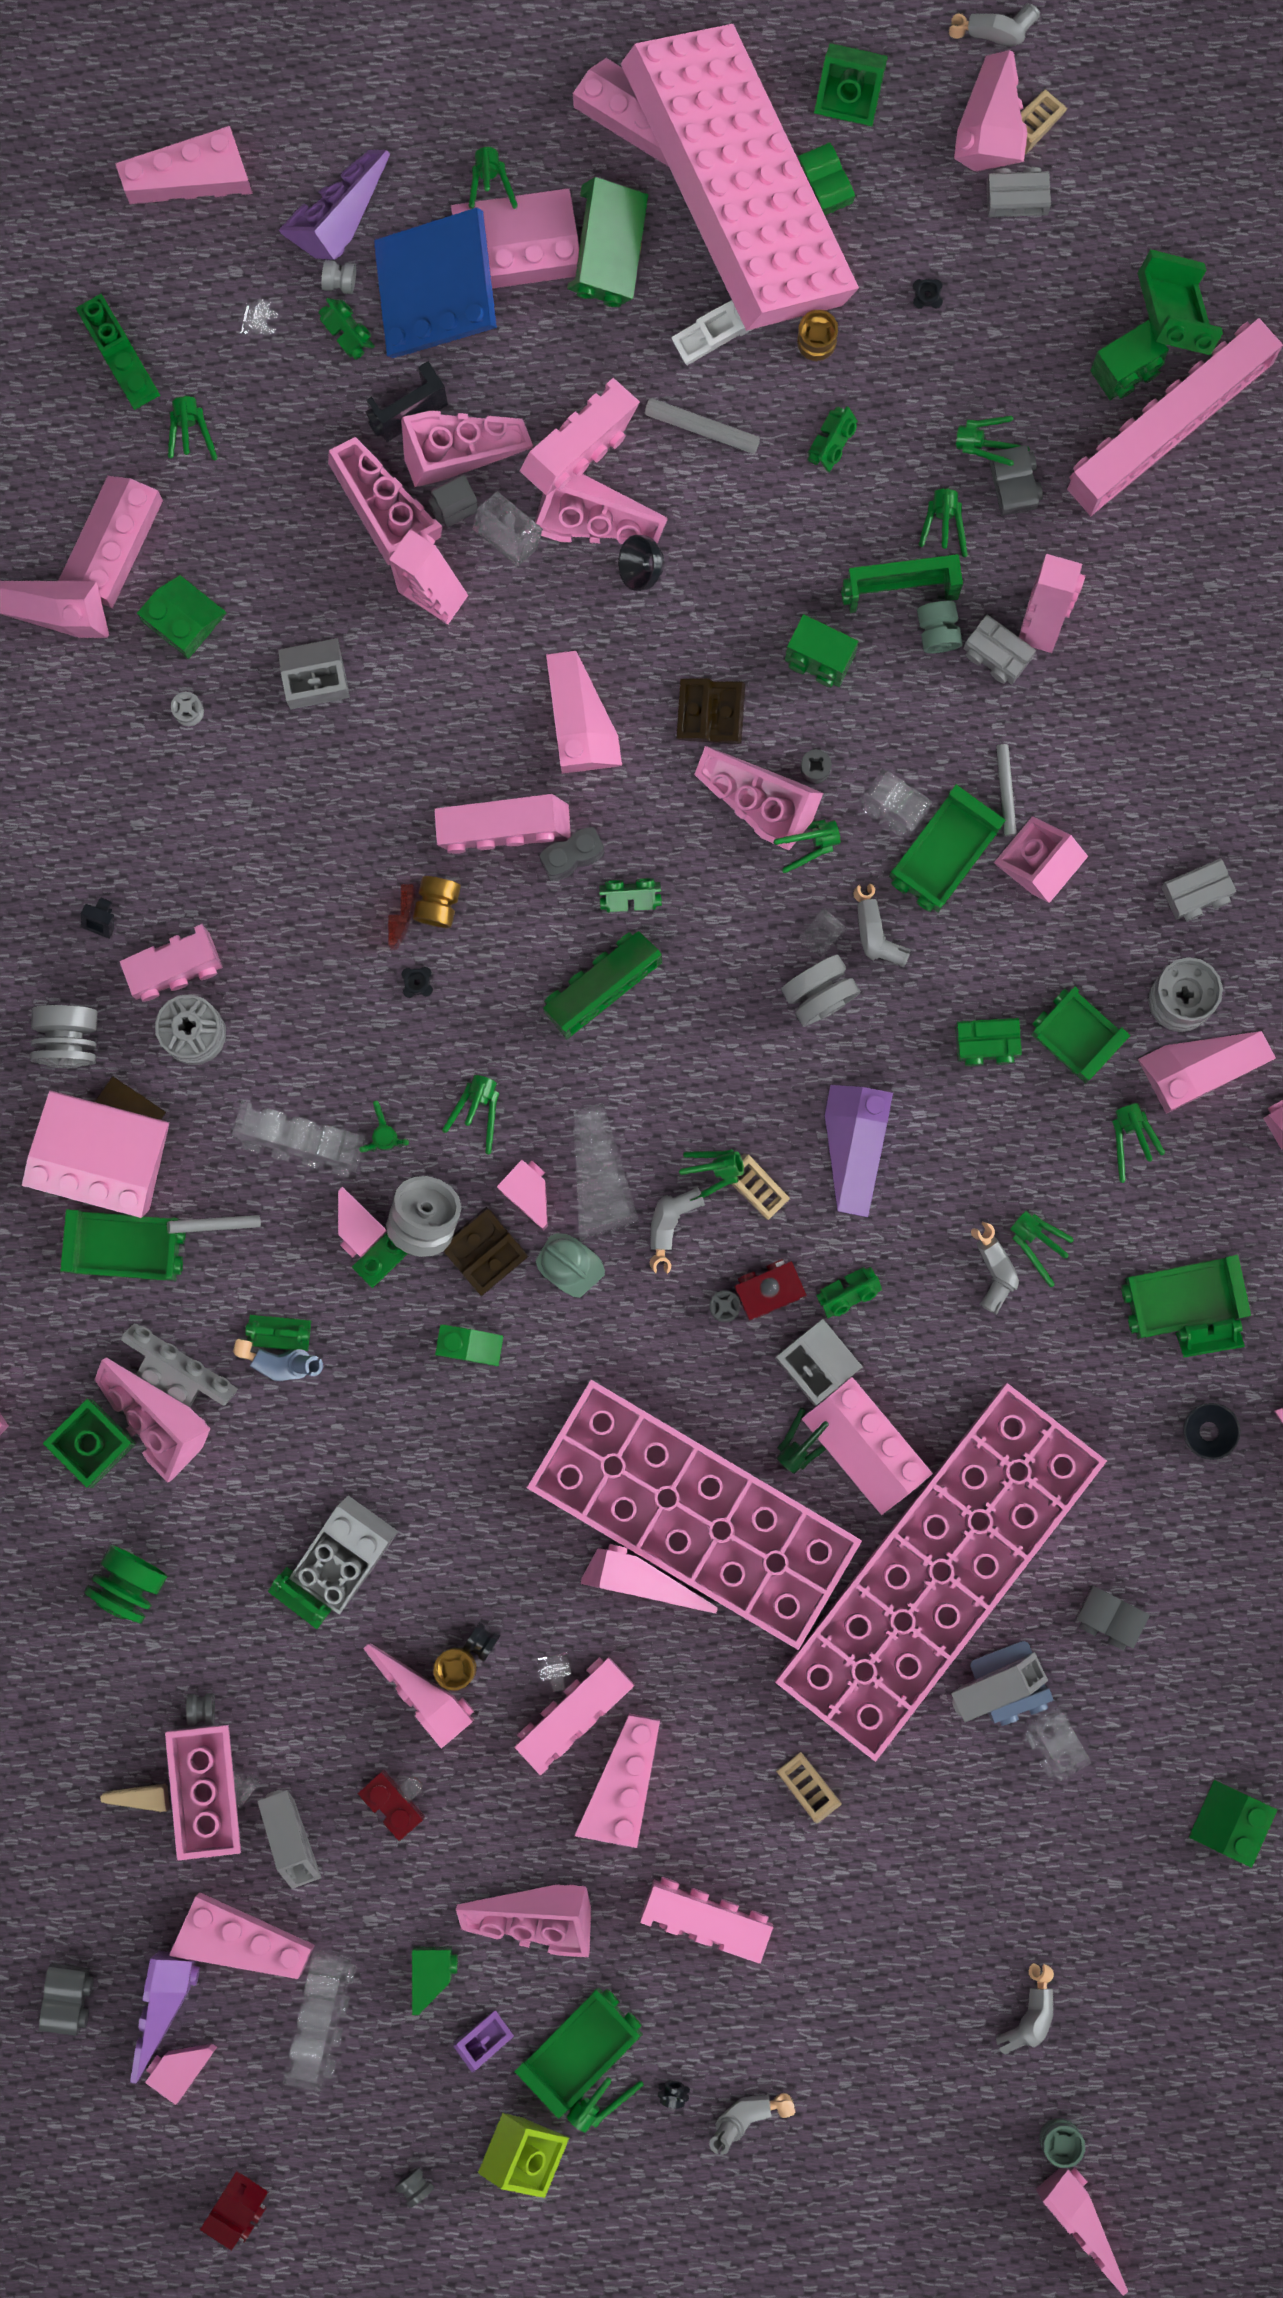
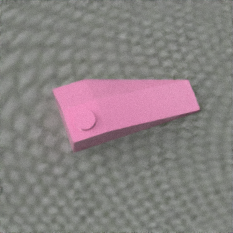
[532,474,667,544]
[0,581,109,638]
[1138,1031,1276,1114]
[581,1544,718,1613]
[363,1643,474,1749]

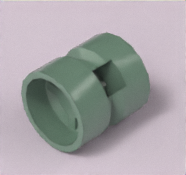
[917,601,963,654]
[1039,2118,1085,2168]

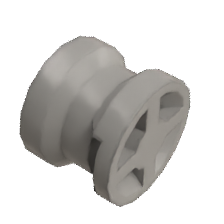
[171,692,204,727]

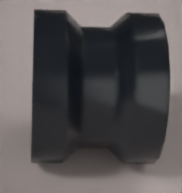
[463,1622,501,1662]

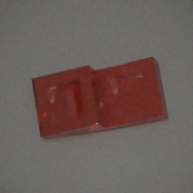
[388,884,415,950]

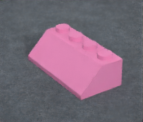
[573,58,669,167]
[58,476,163,608]
[802,1377,933,1515]
[165,1725,241,1861]

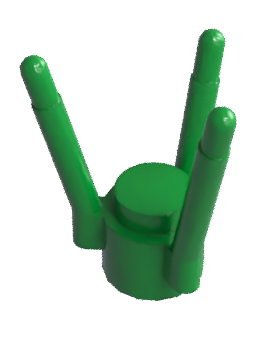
[469,147,518,209]
[168,396,218,460]
[956,416,1030,466]
[918,489,968,557]
[773,819,841,873]
[442,1075,499,1155]
[359,1100,409,1152]
[1112,1103,1165,1183]
[679,1149,744,1201]
[1010,1211,1074,1287]
[567,2078,644,2133]

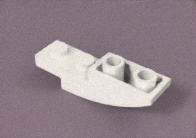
[671,300,753,365]

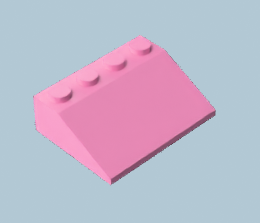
[451,188,579,289]
[22,1091,170,1218]

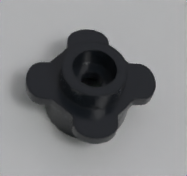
[913,279,943,309]
[401,967,433,998]
[657,2081,690,2109]

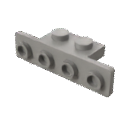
[121,1323,238,1407]

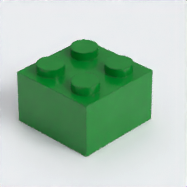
[1090,320,1169,400]
[785,614,859,688]
[43,1399,137,1488]

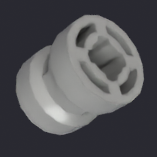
[321,260,356,294]

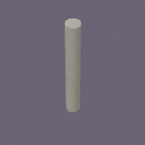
[996,744,1017,837]
[167,1215,261,1234]

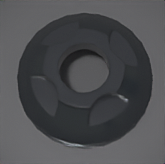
[618,535,664,591]
[1183,1403,1241,1460]

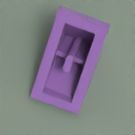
[453,2010,514,2072]

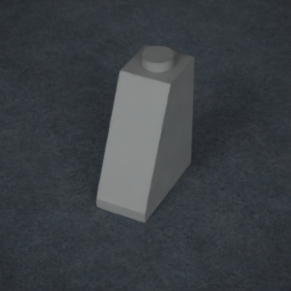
[951,1652,1048,1722]
[258,1790,322,1889]

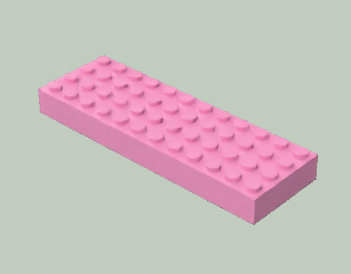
[774,1383,1107,1762]

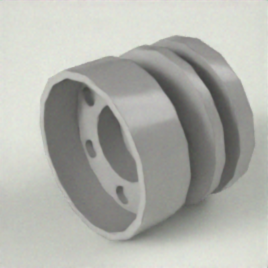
[1148,957,1223,1032]
[155,995,226,1065]
[30,1005,98,1069]

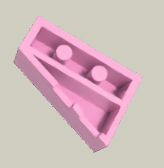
[119,924,223,1002]

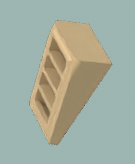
[1021,89,1067,155]
[731,1153,790,1220]
[776,1752,842,1823]
[100,1783,170,1812]

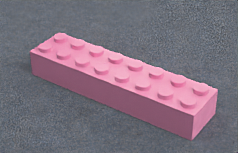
[1067,318,1283,516]

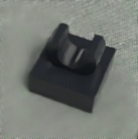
[80,897,114,939]

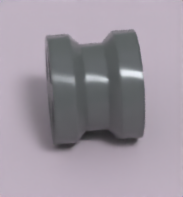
[800,749,832,784]
[709,1291,741,1323]
[186,1693,215,1726]
[394,2167,435,2208]

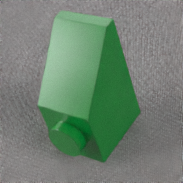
[435,1324,504,1367]
[412,1946,458,2015]

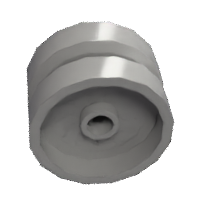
[781,955,861,1027]
[386,1176,461,1257]

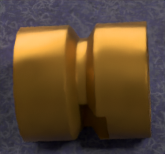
[797,310,838,361]
[413,876,461,928]
[433,1648,477,1691]

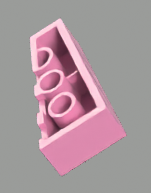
[520,378,640,496]
[514,1657,634,1776]
[640,1877,773,1964]
[169,1893,315,1979]

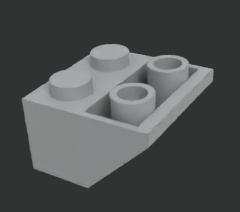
[278,638,350,710]
[775,1319,862,1407]

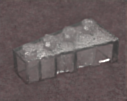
[231,1100,367,1178]
[573,1103,639,1242]
[283,1948,357,2092]

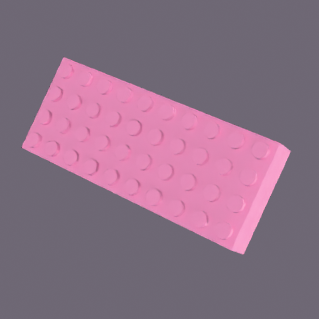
[621,24,859,331]
[527,1380,862,1650]

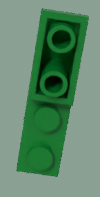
[75,293,160,410]

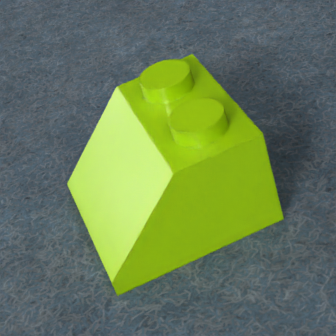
[478,2113,569,2198]

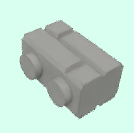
[986,167,1051,217]
[963,615,1036,684]
[1161,859,1236,921]

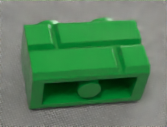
[955,1018,1022,1067]

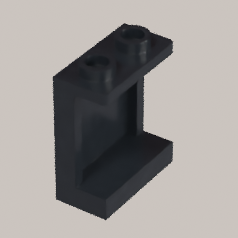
[365,361,448,442]

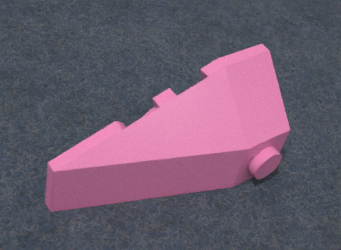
[954,50,1027,172]
[401,411,533,487]
[546,651,622,774]
[694,746,823,850]
[95,1358,210,1483]
[456,1885,591,1957]
[1036,2167,1128,2296]

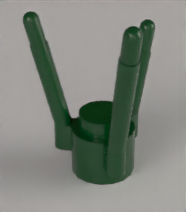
[776,1408,829,1474]

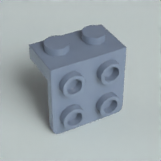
[970,1641,1054,1726]

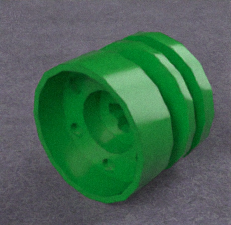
[84,1545,168,1624]

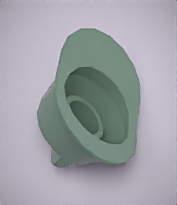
[536,1233,605,1298]

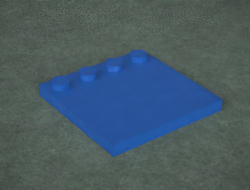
[374,207,497,358]

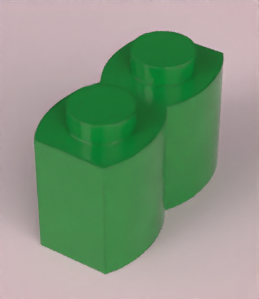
[797,142,855,215]

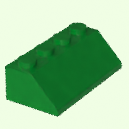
[543,931,662,1040]

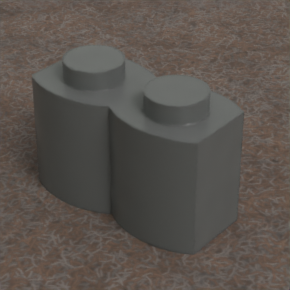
[989,445,1043,516]
[428,474,479,528]
[540,827,605,881]
[1075,1585,1150,1651]
[39,1963,94,2036]

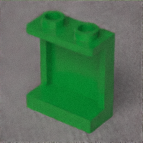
[1031,986,1131,1084]

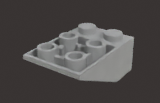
[289,1496,399,1615]

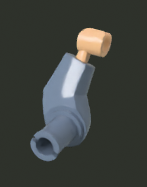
[233,1339,323,1381]

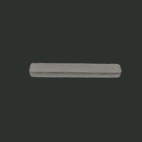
[645,398,760,454]

